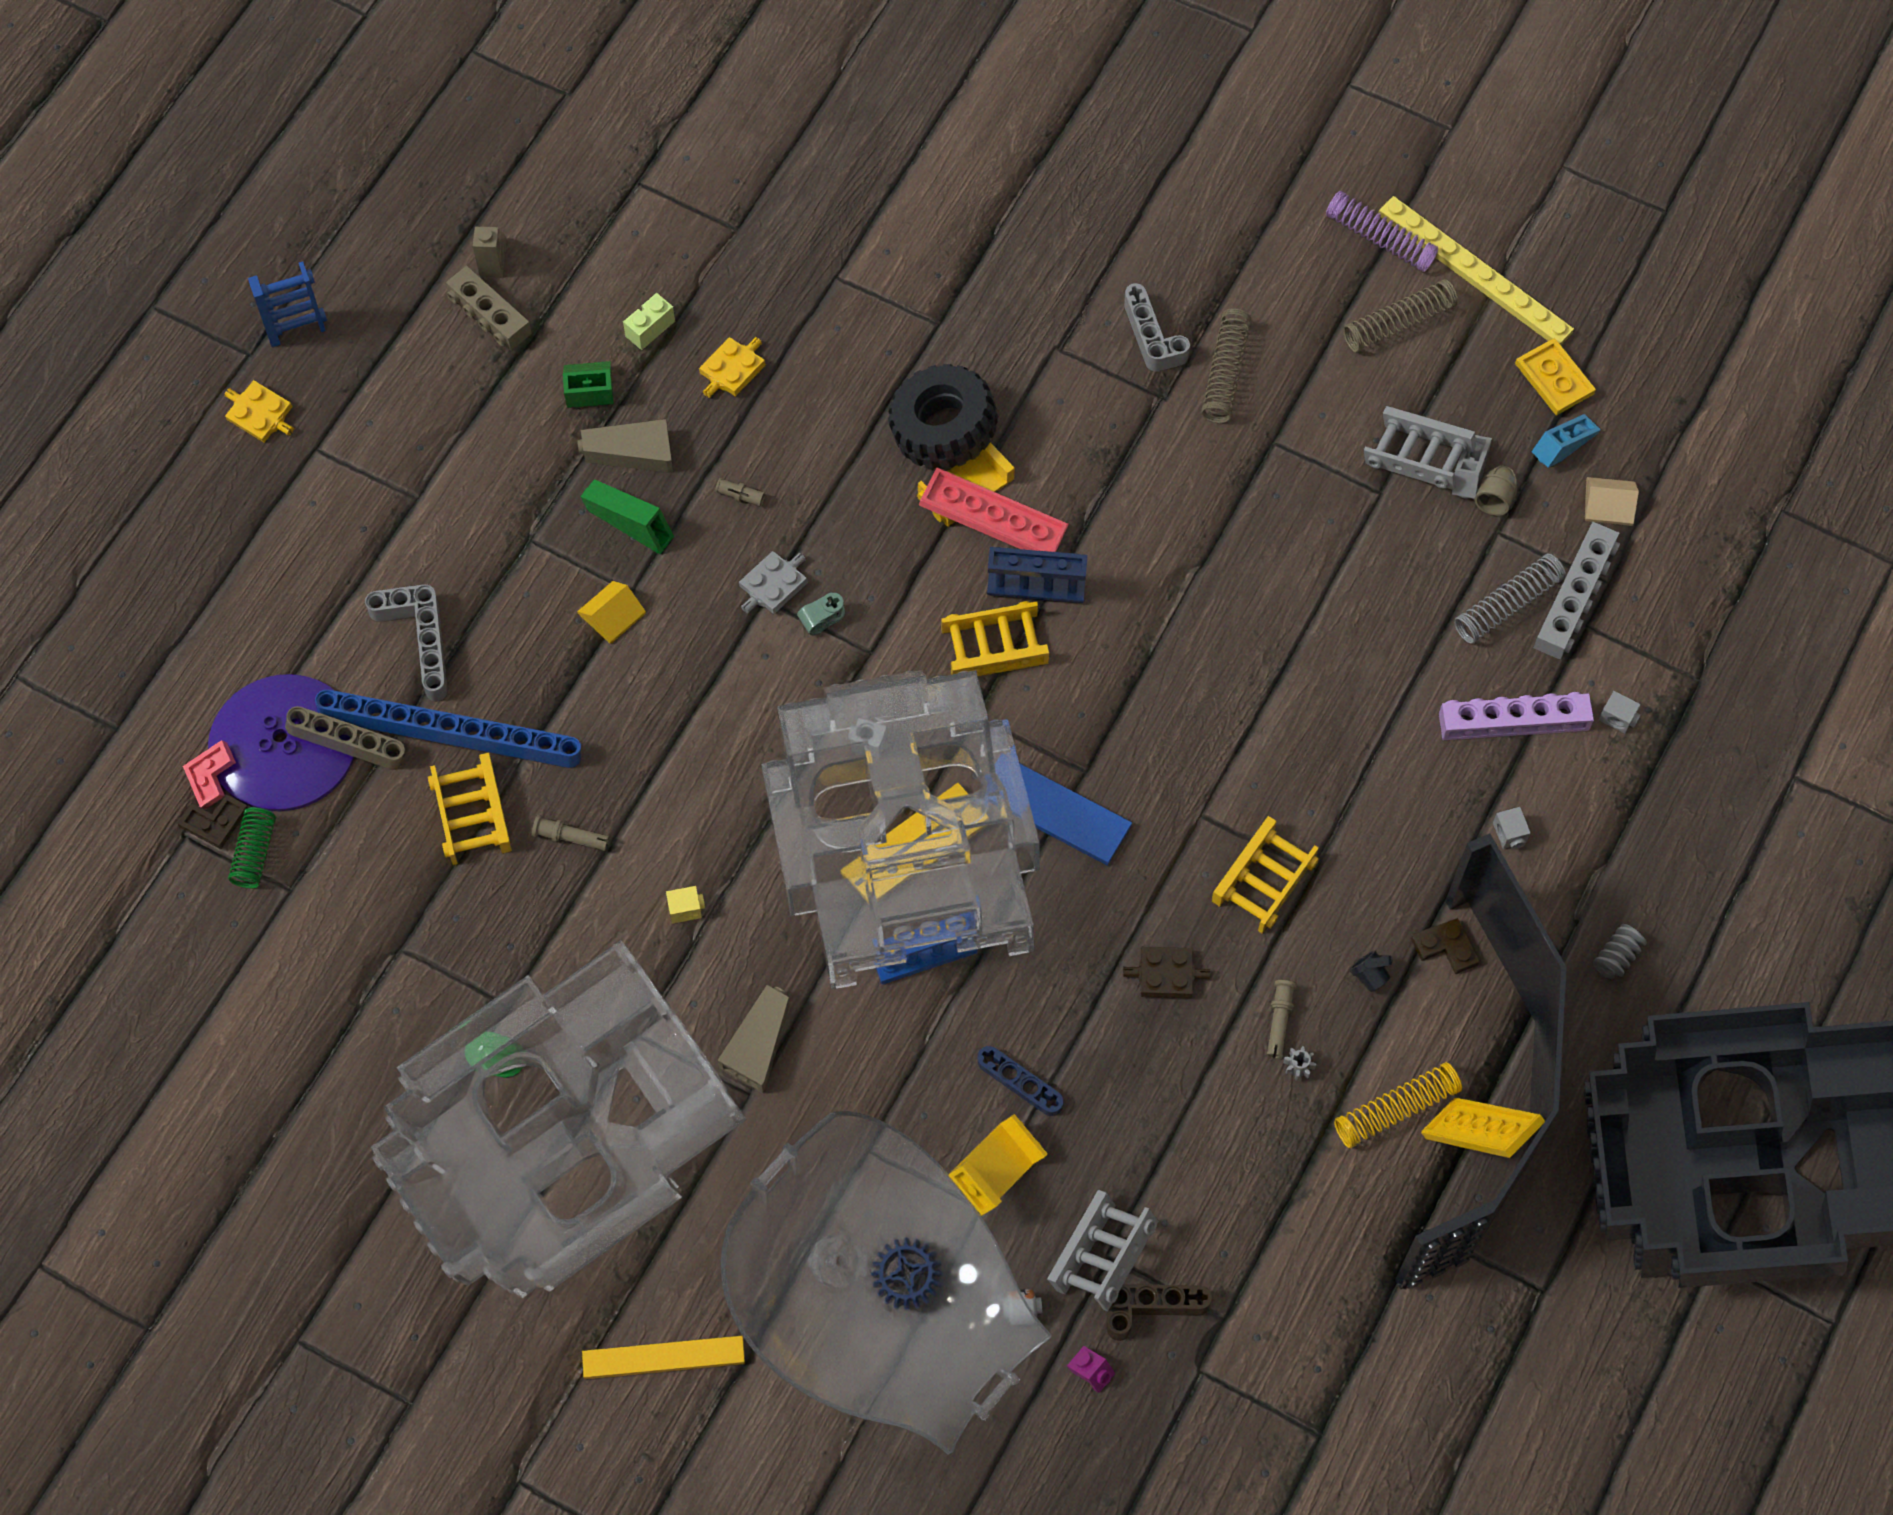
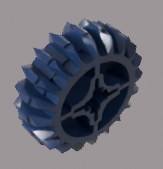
[871,1238,943,1311]

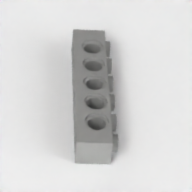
[1533,522,1620,660]

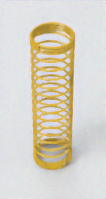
[1334,1062,1462,1148]

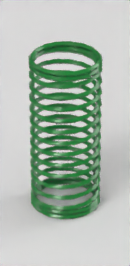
[228,807,276,888]

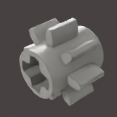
[1283,1046,1316,1080]

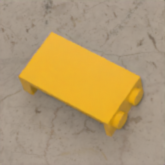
[917,442,1015,527]
[948,1114,1047,1216]

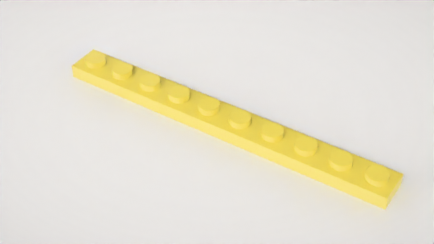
[1378,196,1574,345]

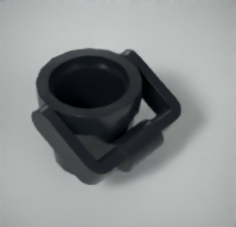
[1349,950,1393,992]

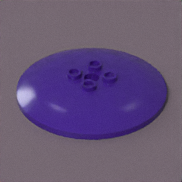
[208,674,355,812]

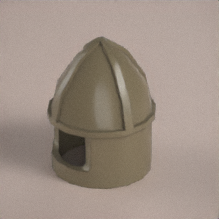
[1474,465,1517,516]

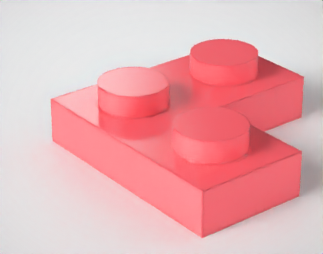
[183,740,236,809]

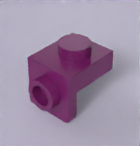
[1067,1346,1115,1393]

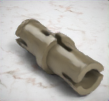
[715,478,765,506]

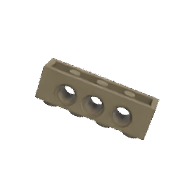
[446,266,532,351]

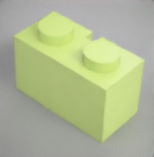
[623,293,675,350]

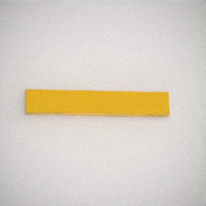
[582,1336,745,1380]

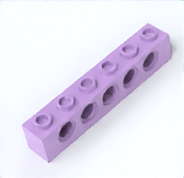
[1439,692,1594,740]

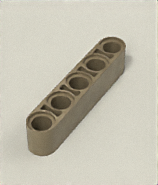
[285,706,405,769]

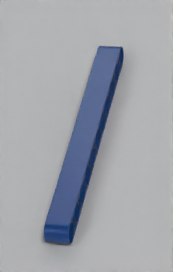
[315,690,581,768]

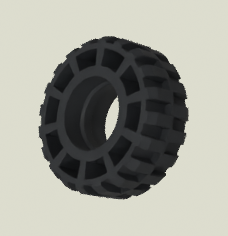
[888,364,998,470]

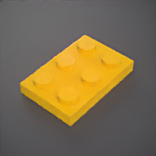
[1515,338,1596,416]

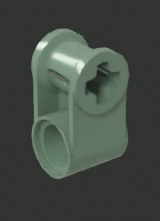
[797,593,845,636]

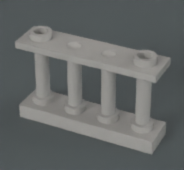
[1364,406,1476,490]
[1047,1190,1158,1311]

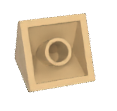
[1585,477,1639,526]

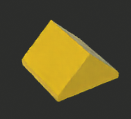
[577,581,646,644]

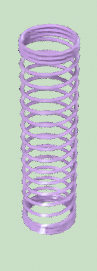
[1326,191,1438,272]

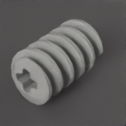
[1593,924,1647,979]

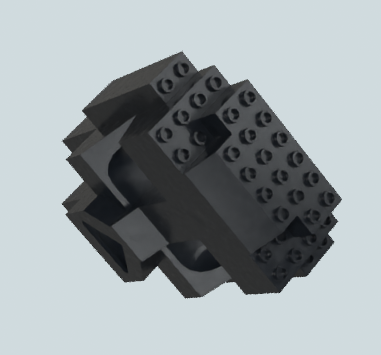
[1584,1002,1893,1288]

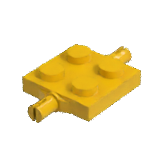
[699,337,766,398]
[224,380,294,443]

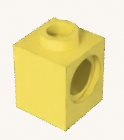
[666,886,705,924]

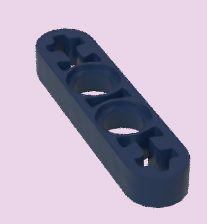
[977,1046,1063,1116]

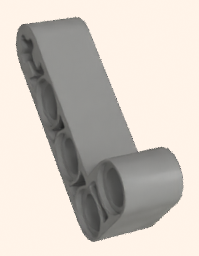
[1124,283,1190,371]

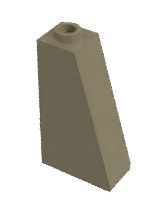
[577,419,673,473]
[718,985,790,1093]

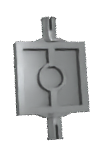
[739,551,808,614]

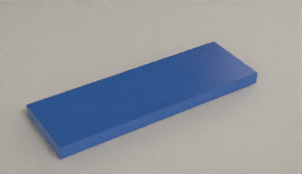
[977,754,1132,866]

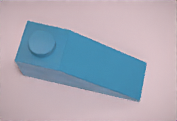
[1532,414,1601,467]

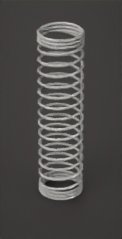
[1454,553,1566,644]

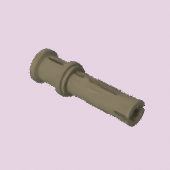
[532,815,610,851]
[1266,980,1297,1059]

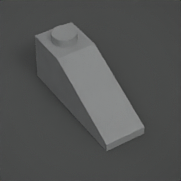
[1452,435,1492,499]

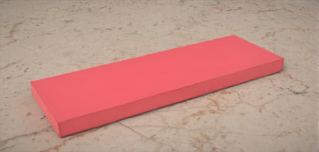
[919,468,1068,552]

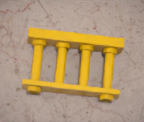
[941,601,1049,681]
[428,753,512,865]
[1211,816,1319,933]

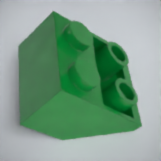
[563,361,614,408]

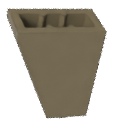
[473,227,507,278]

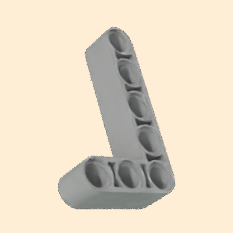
[365,585,448,701]

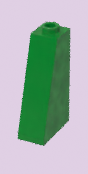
[580,479,674,554]

